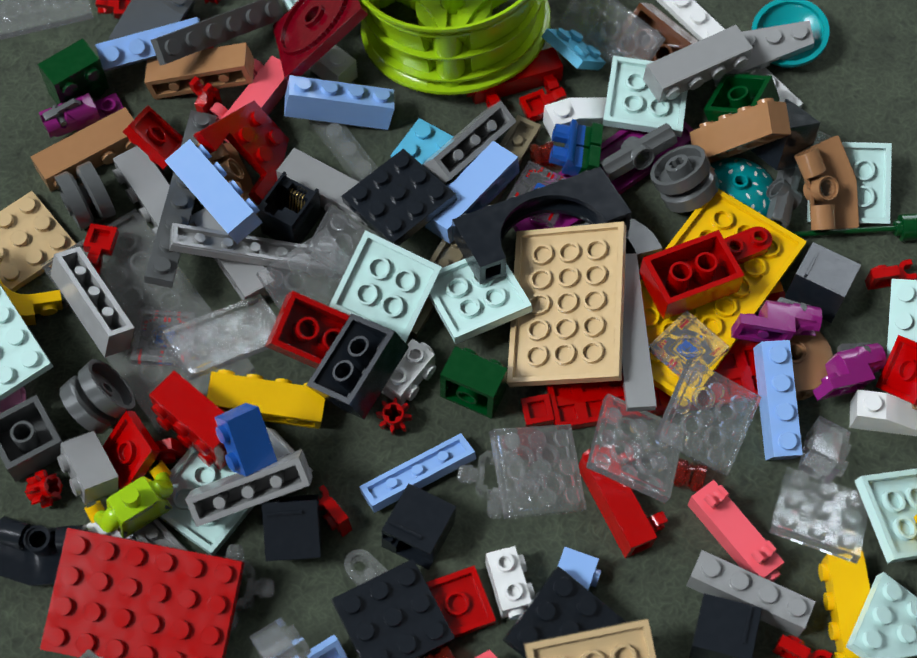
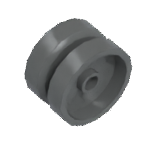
[650,145,720,213]
[54,161,116,231]
[59,359,135,434]

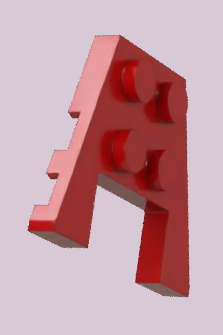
[193,101,289,205]

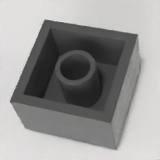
[0,395,62,482]

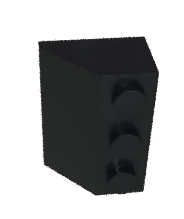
[307,313,409,419]

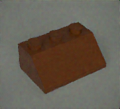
[611,3,698,61]

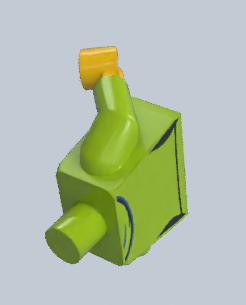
[84,460,174,538]

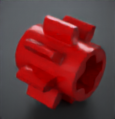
[376,397,413,435]
[25,469,63,508]

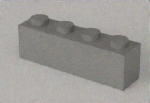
[643,25,753,103]
[422,101,517,183]
[113,146,195,237]
[276,148,371,231]
[191,208,277,308]
[51,246,135,358]
[185,449,313,527]
[686,550,816,637]

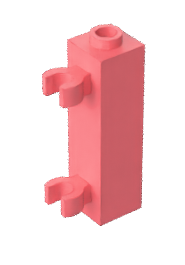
[210,56,288,143]
[688,480,784,582]

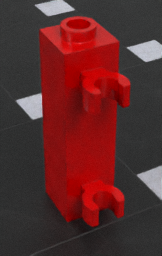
[466,47,563,108]
[577,446,668,558]

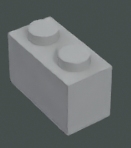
[57,431,118,505]

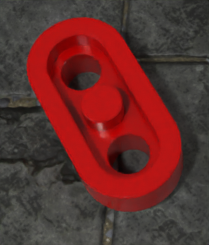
[724,226,772,264]

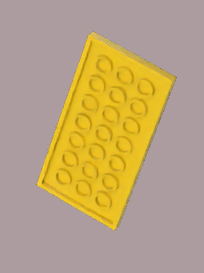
[640,189,807,407]

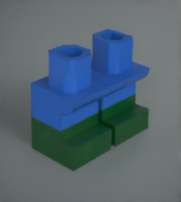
[549,119,603,176]

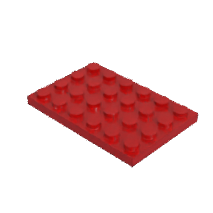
[40,528,245,658]

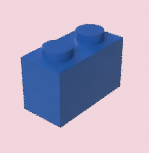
[215,403,277,477]

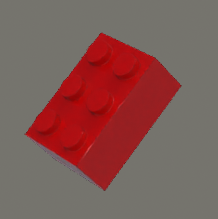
[639,230,745,320]
[265,290,349,369]
[149,370,227,471]

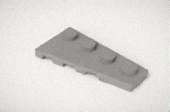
[714,20,814,87]

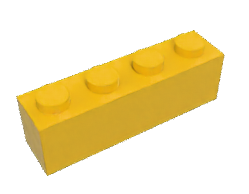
[207,369,325,429]
[818,551,870,658]

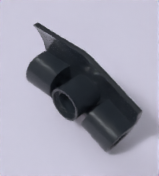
[0,516,88,586]

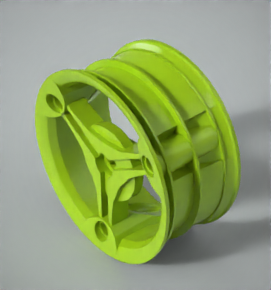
[361,0,551,95]

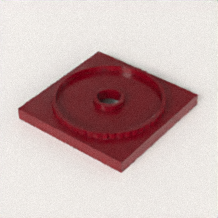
[273,0,369,80]

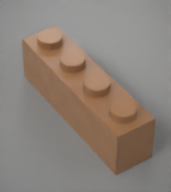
[144,42,255,99]
[689,98,791,163]
[31,107,136,192]

